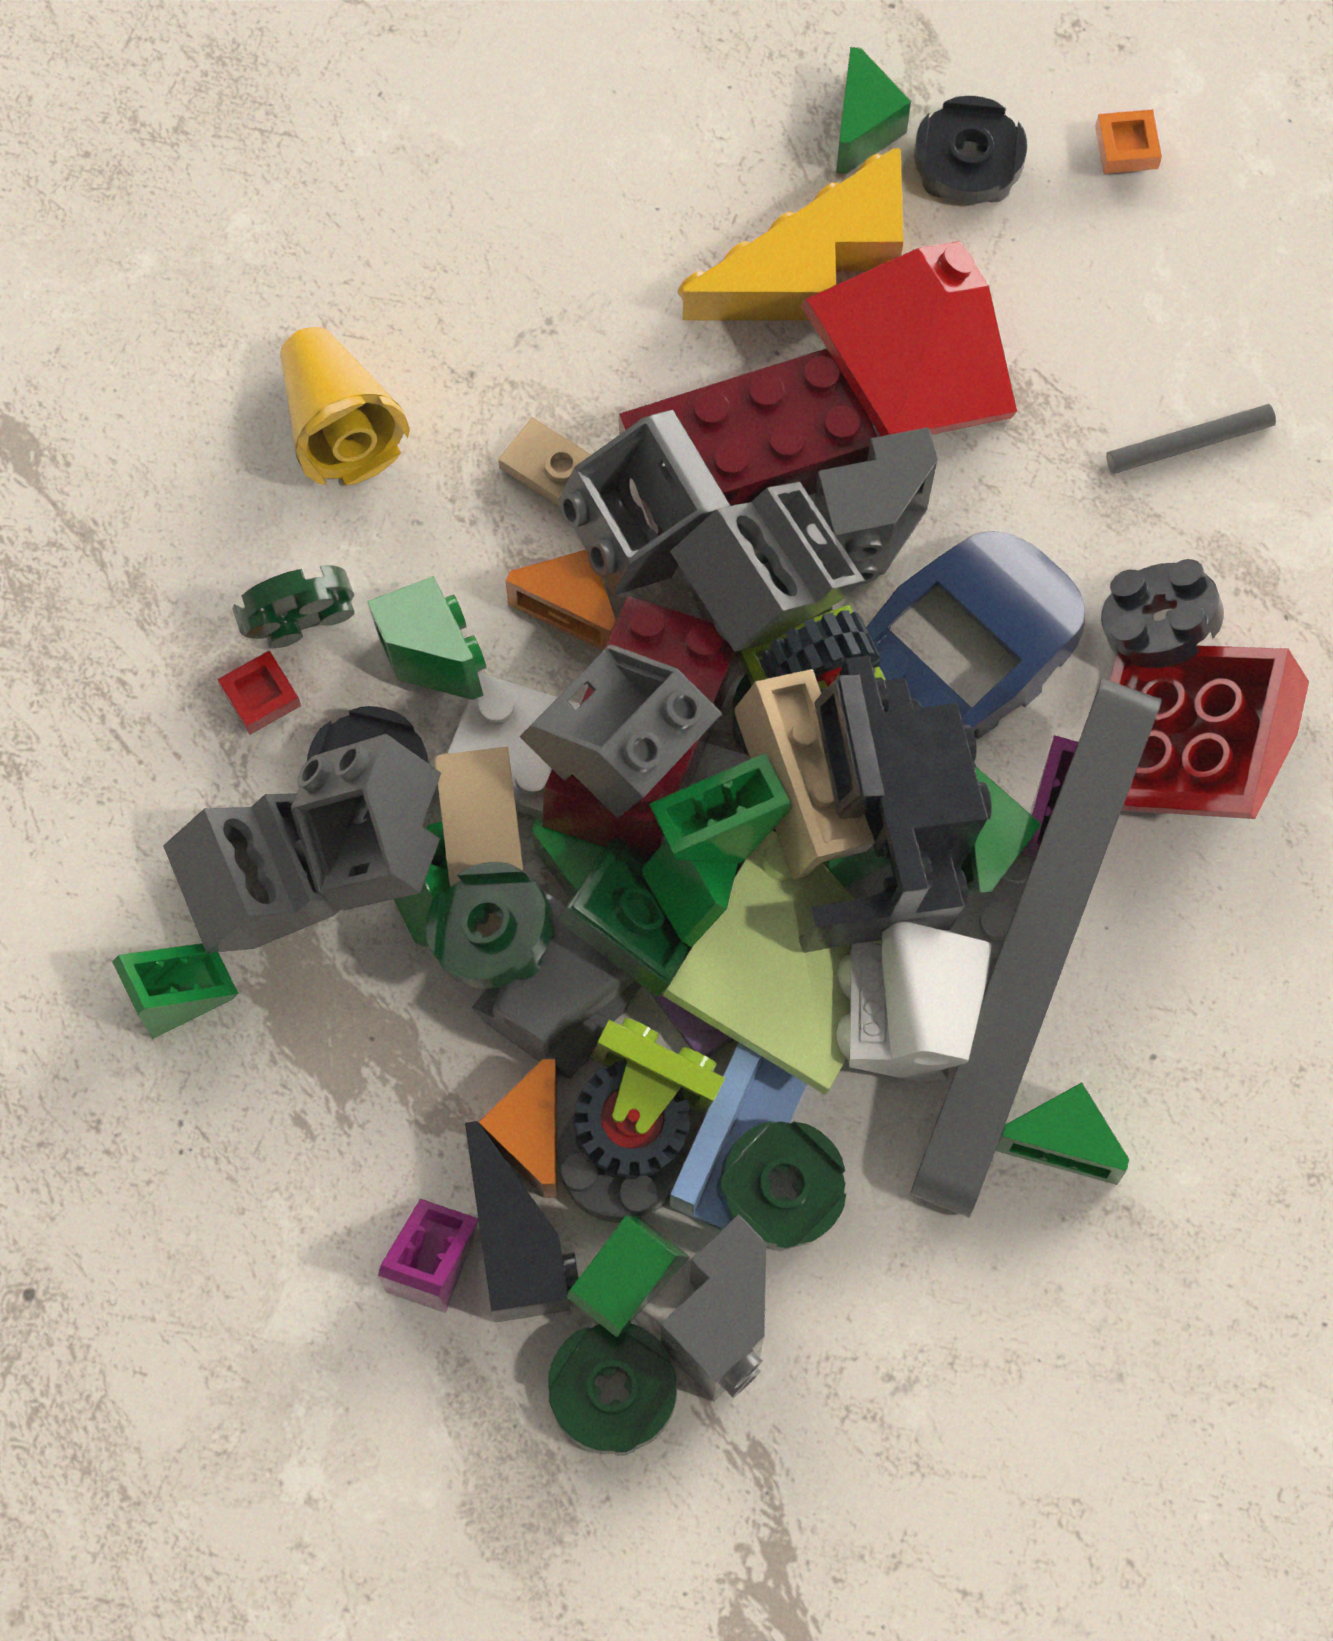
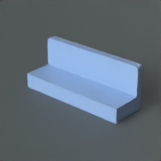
[670,1043,807,1230]

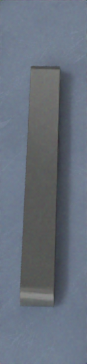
[910,678,1161,1218]

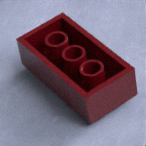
[619,348,877,536]
[542,596,739,861]

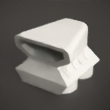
[836,922,992,1082]

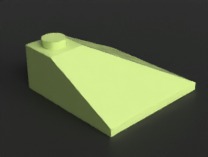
[663,830,882,1095]

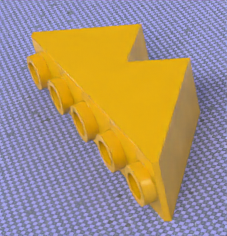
[678,148,904,321]

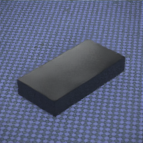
[814,675,885,819]

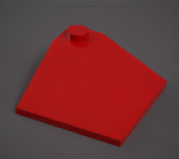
[801,241,1017,436]
[1109,645,1309,819]

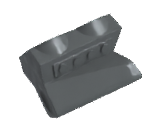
[471,893,642,1079]

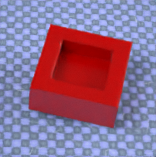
[217,650,301,735]

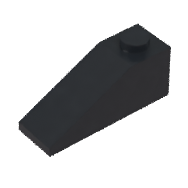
[465,1121,579,1323]

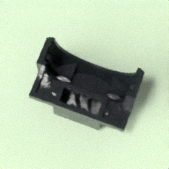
[799,655,992,953]

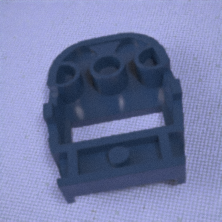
[866,531,1085,739]

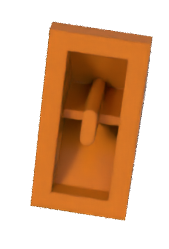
[505,549,616,651]
[479,1059,557,1198]

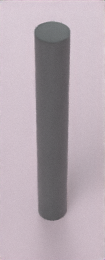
[1106,404,1276,474]

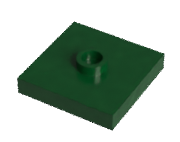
[557,837,692,997]

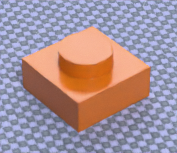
[1095,109,1162,174]

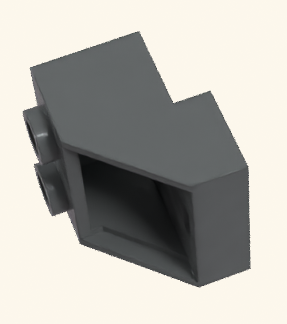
[558,410,730,596]
[814,427,938,585]
[670,482,865,652]
[519,644,722,818]
[291,734,441,911]
[163,793,342,953]
[661,1214,766,1402]

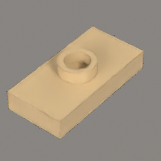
[498,417,592,507]

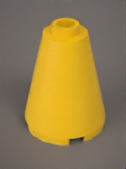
[280,327,410,486]

